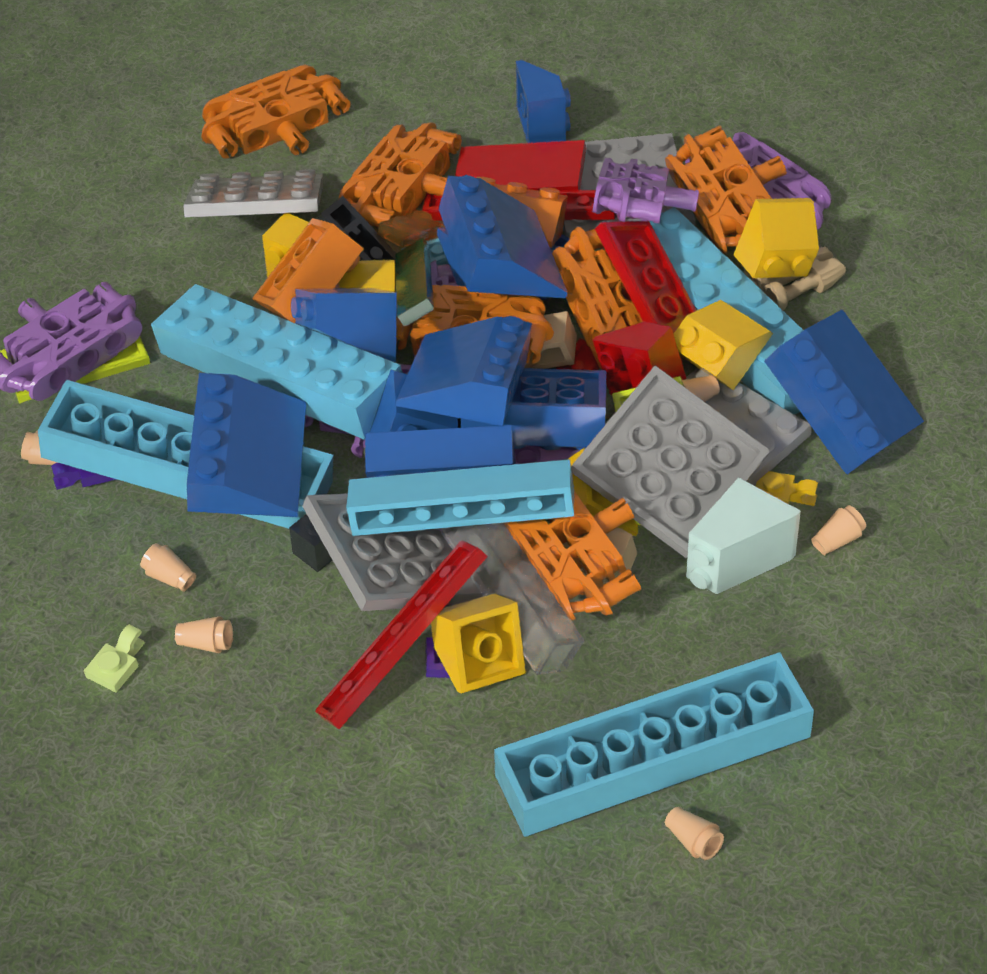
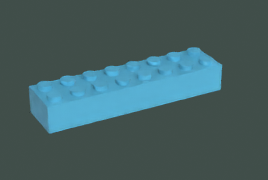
[649,207,804,415]
[151,284,402,440]
[38,380,333,529]
[494,652,814,837]

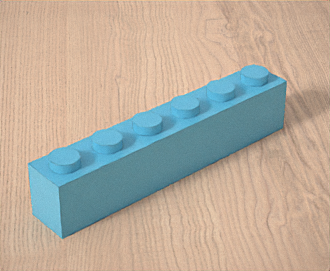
[346,459,574,536]

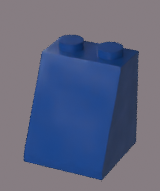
[291,288,397,362]

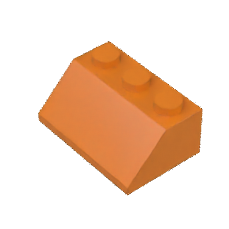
[476,177,568,248]
[252,218,364,323]

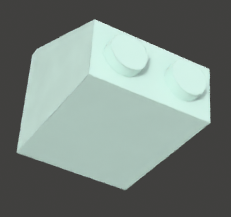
[686,477,801,594]

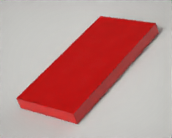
[455,140,587,190]
[595,220,697,334]

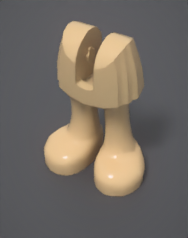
[744,246,846,310]

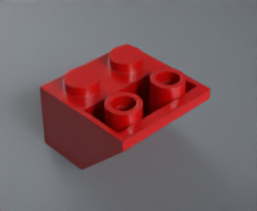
[593,322,687,396]

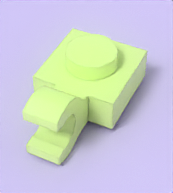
[84,624,145,692]

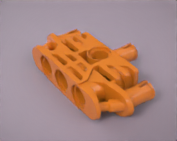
[202,65,351,159]
[338,122,462,232]
[665,125,787,254]
[552,227,643,370]
[396,285,554,364]
[503,491,641,620]

